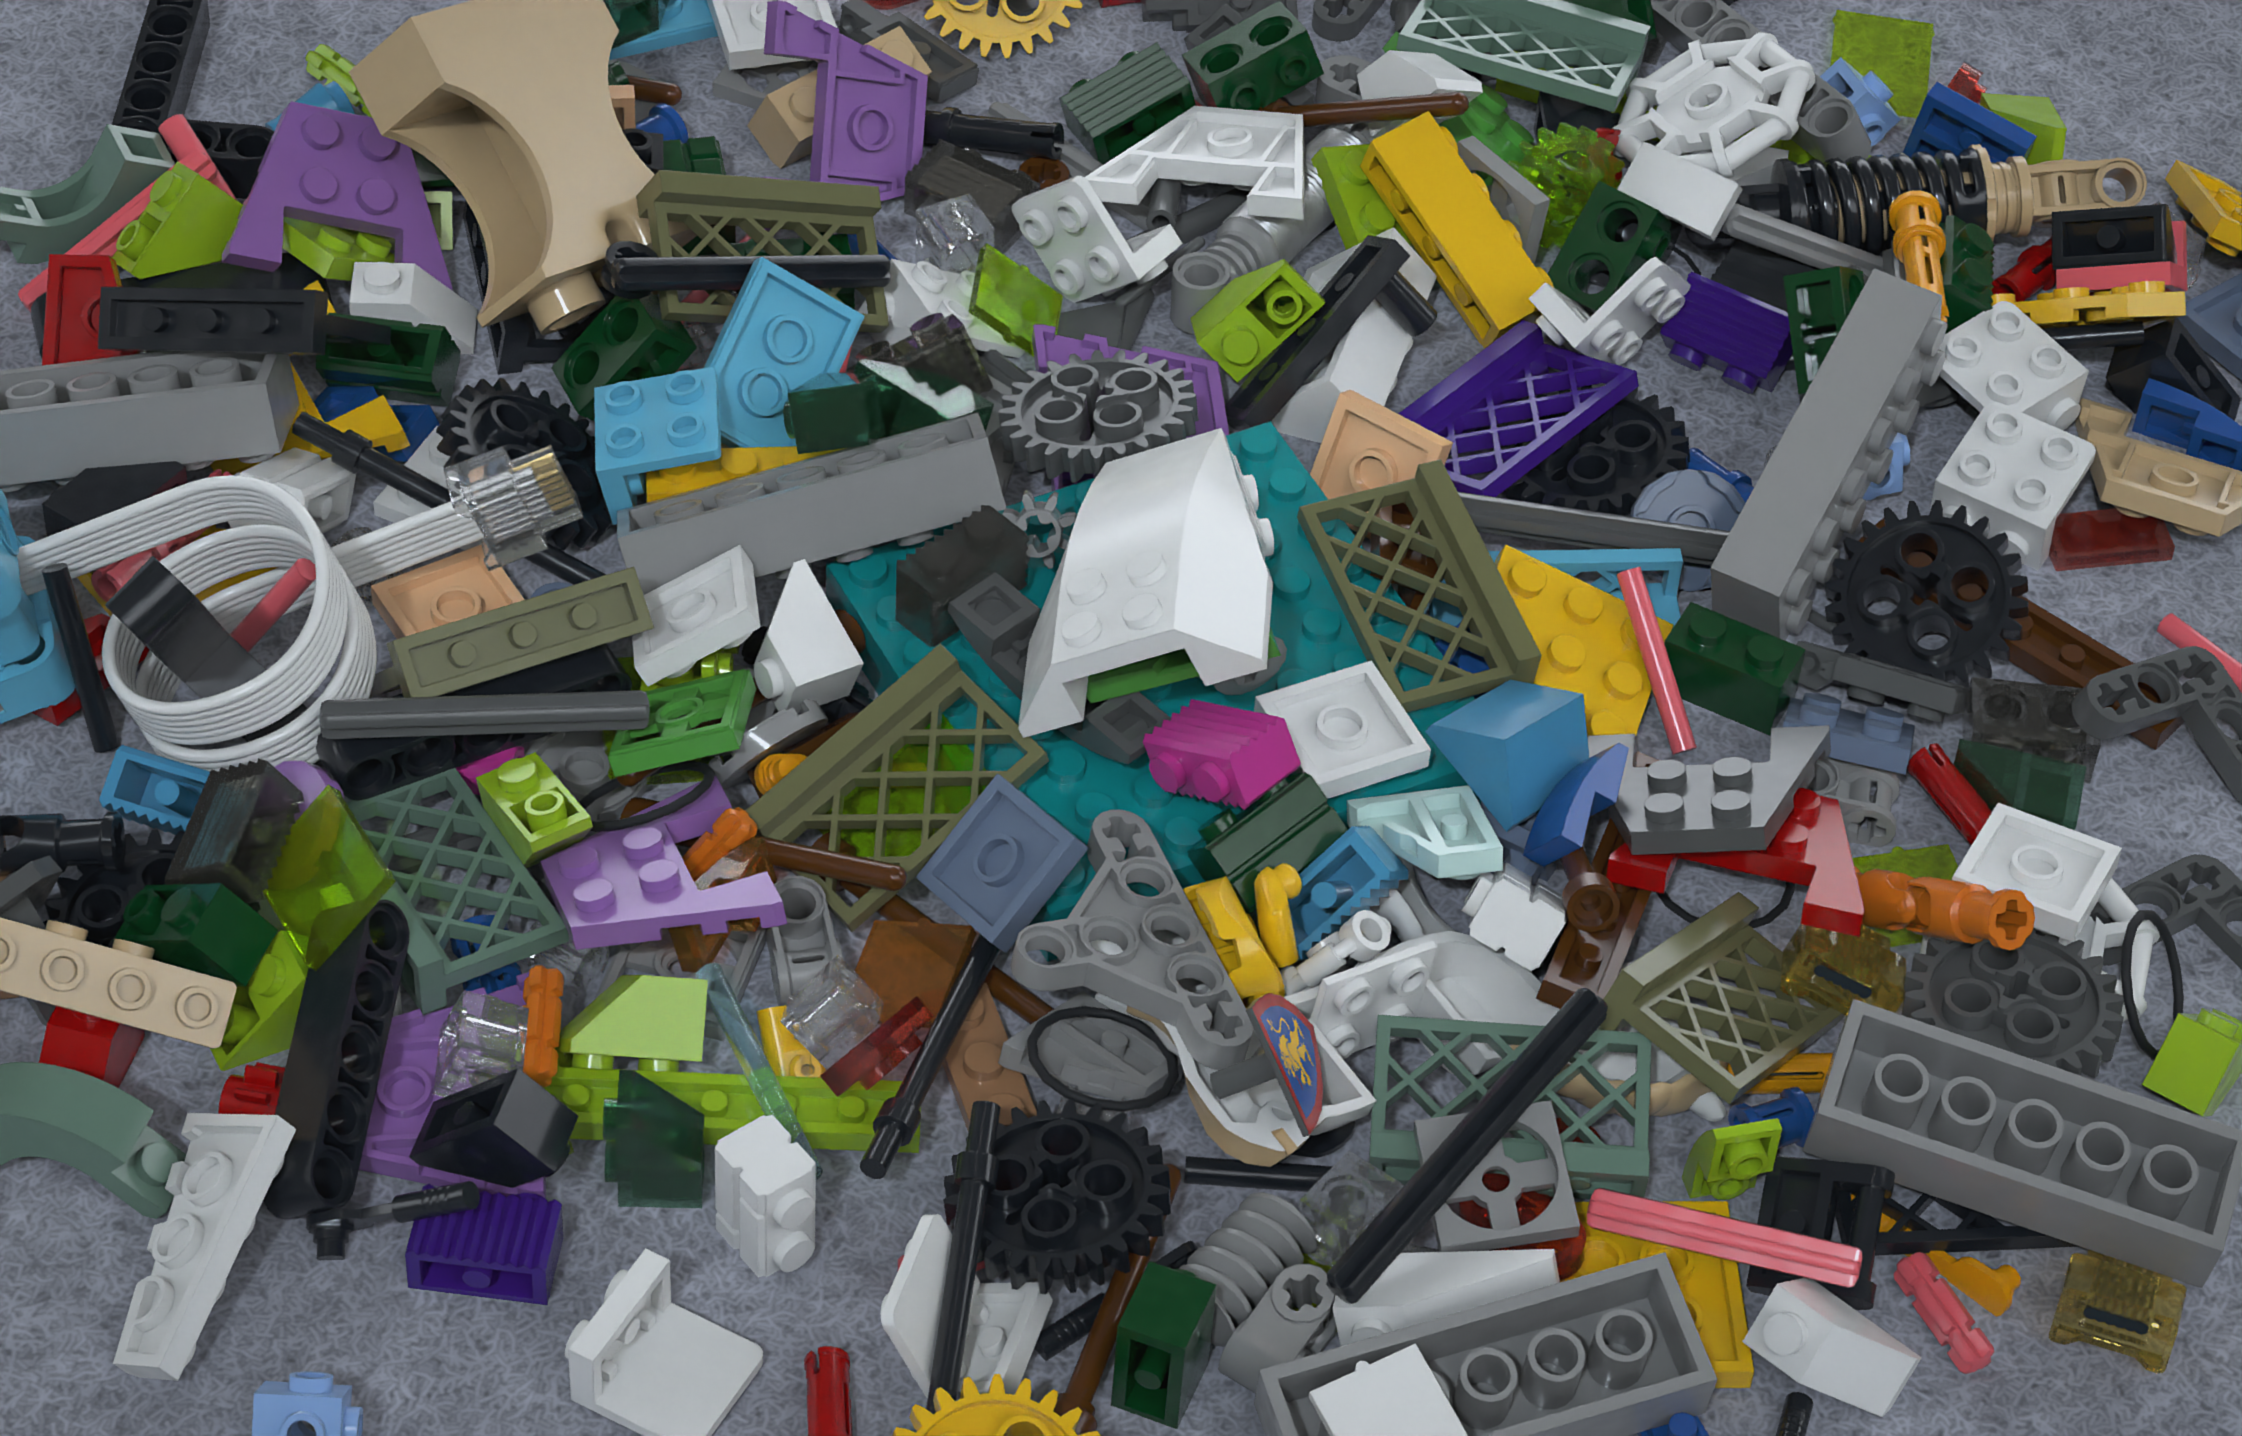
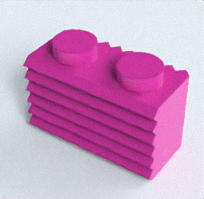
[1143,699,1301,810]

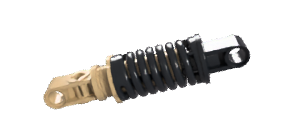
[1685,144,2147,264]

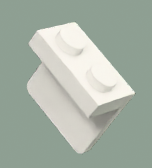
[1011,176,1183,303]
[1529,257,1691,365]
[858,259,1028,390]
[1939,301,2089,431]
[1930,402,2096,571]
[880,1214,1053,1401]
[565,1248,763,1436]

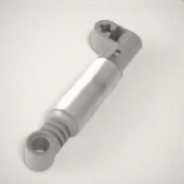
[1170,55,1376,335]

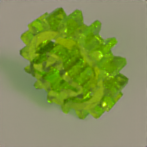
[1507,122,1625,249]

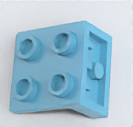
[594,367,721,525]

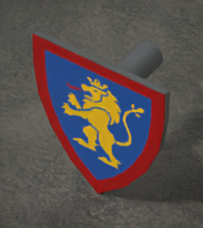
[1210,993,1323,1137]

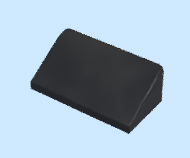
[2052,204,2177,271]

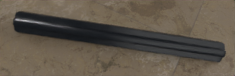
[1326,988,1608,1304]

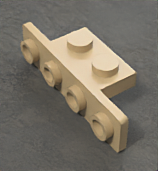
[0,917,237,1049]

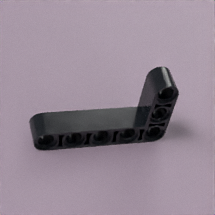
[112,0,274,199]
[105,556,308,742]

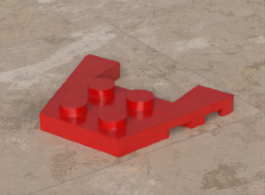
[1606,788,1865,937]

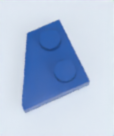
[1903,82,2037,163]

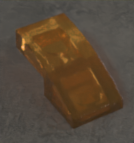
[668,837,777,973]

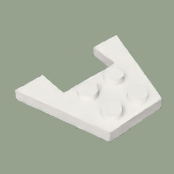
[1084,106,1305,220]

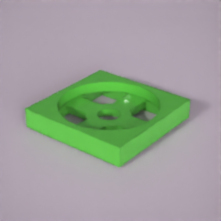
[608,669,756,777]

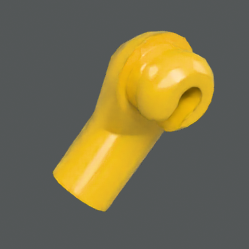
[756,1005,828,1078]

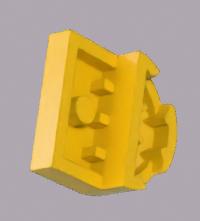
[1183,876,1285,1009]

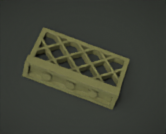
[636,170,889,333]
[1297,459,1542,713]
[369,567,654,698]
[745,643,1049,932]
[1600,892,1851,1104]

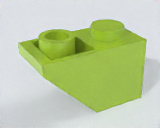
[112,161,243,279]
[1190,259,1325,383]
[476,752,593,868]
[210,930,315,1071]
[555,975,708,1072]
[2142,1008,2242,1117]

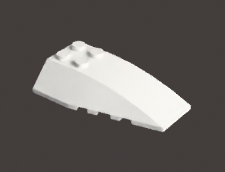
[1018,428,1273,738]

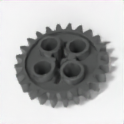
[998,350,1199,483]
[1901,928,2124,1078]

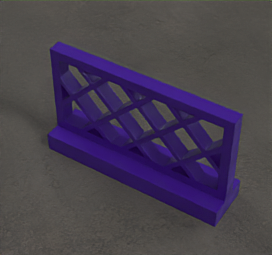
[1398,320,1639,497]

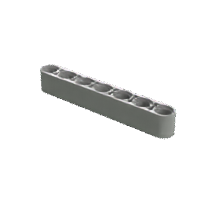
[1651,0,1872,163]

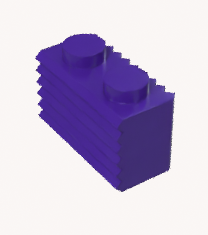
[1660,272,1793,394]
[405,1183,563,1305]

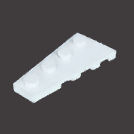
[113,1113,296,1381]

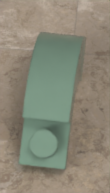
[0,124,175,264]
[0,1062,186,1219]

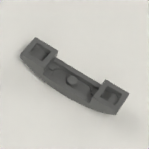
[948,572,1171,764]

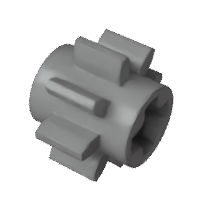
[1000,490,1077,569]

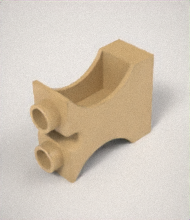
[349,0,712,335]

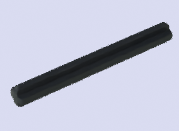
[611,255,891,291]

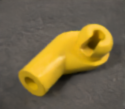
[1254,863,1302,968]

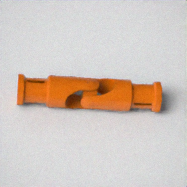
[1854,866,2035,950]

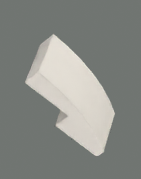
[1617,141,1743,241]

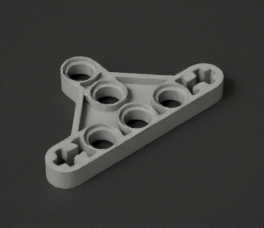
[1010,810,1254,1070]

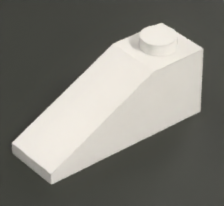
[1333,1249,1560,1346]

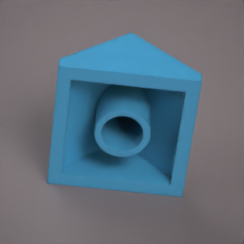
[1425,680,1589,832]

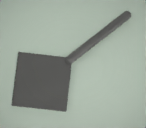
[1053,236,1205,348]

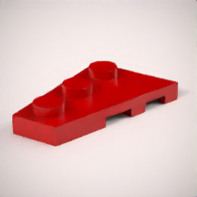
[42,254,140,366]

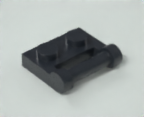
[1746,1156,1895,1310]

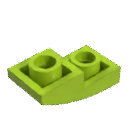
[1682,1118,1782,1200]

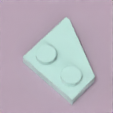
[1347,785,1503,880]

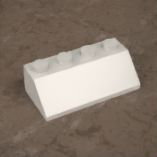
[1271,227,1437,443]

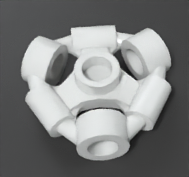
[1280,910,1392,997]

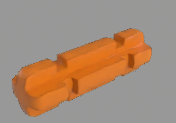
[682,807,758,890]
[517,965,564,1088]

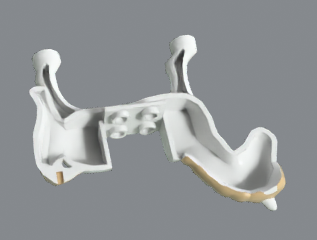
[1090,854,1728,1167]

